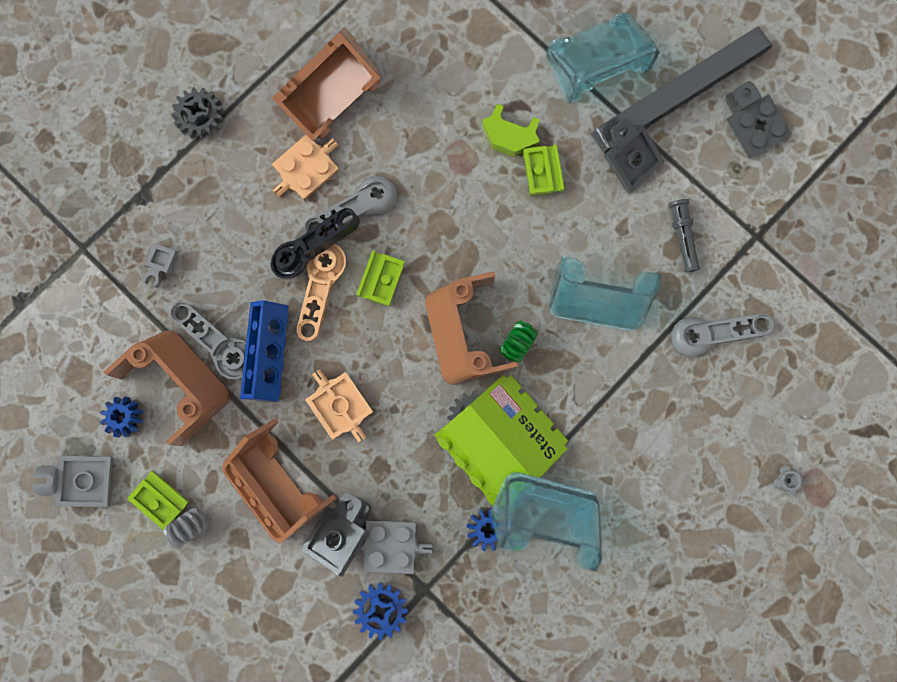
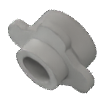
[773,466,803,495]

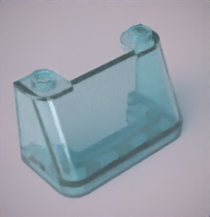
[546,12,660,103]
[549,256,662,330]
[491,472,603,571]

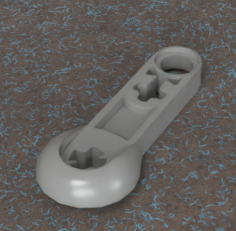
[304,175,397,236]
[170,302,246,380]
[671,314,774,357]

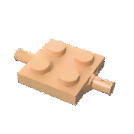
[272,135,339,201]
[305,369,374,443]

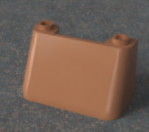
[272,27,382,141]

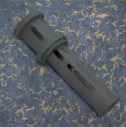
[668,199,700,273]

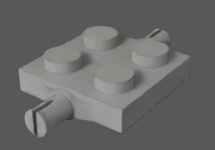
[358,521,432,574]

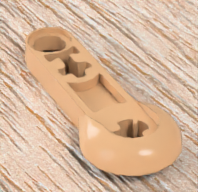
[297,244,346,342]

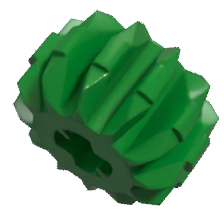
[500,320,537,363]

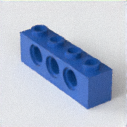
[240,300,289,402]

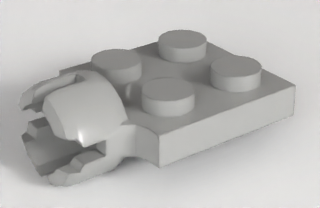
[33,456,113,507]

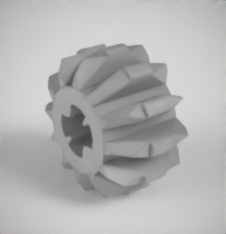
[163,508,209,549]

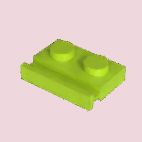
[522,144,564,197]
[356,250,405,307]
[127,471,190,530]

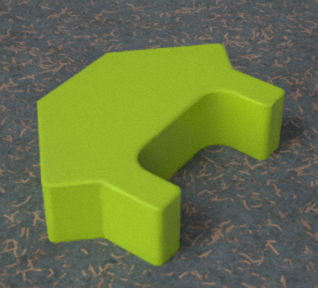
[482,104,540,157]

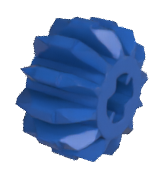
[99,396,144,438]
[466,508,509,551]

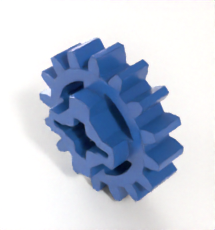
[353,582,408,640]

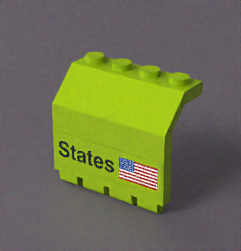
[434,374,569,510]

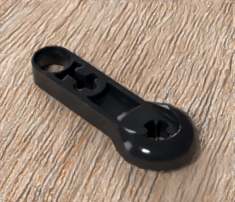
[270,208,360,279]

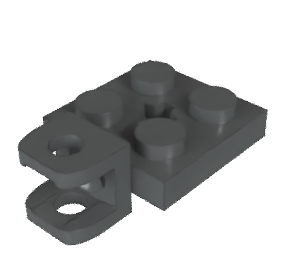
[726,81,792,159]
[601,117,664,193]
[301,493,371,577]

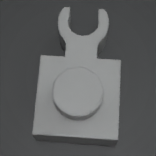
[143,243,178,288]

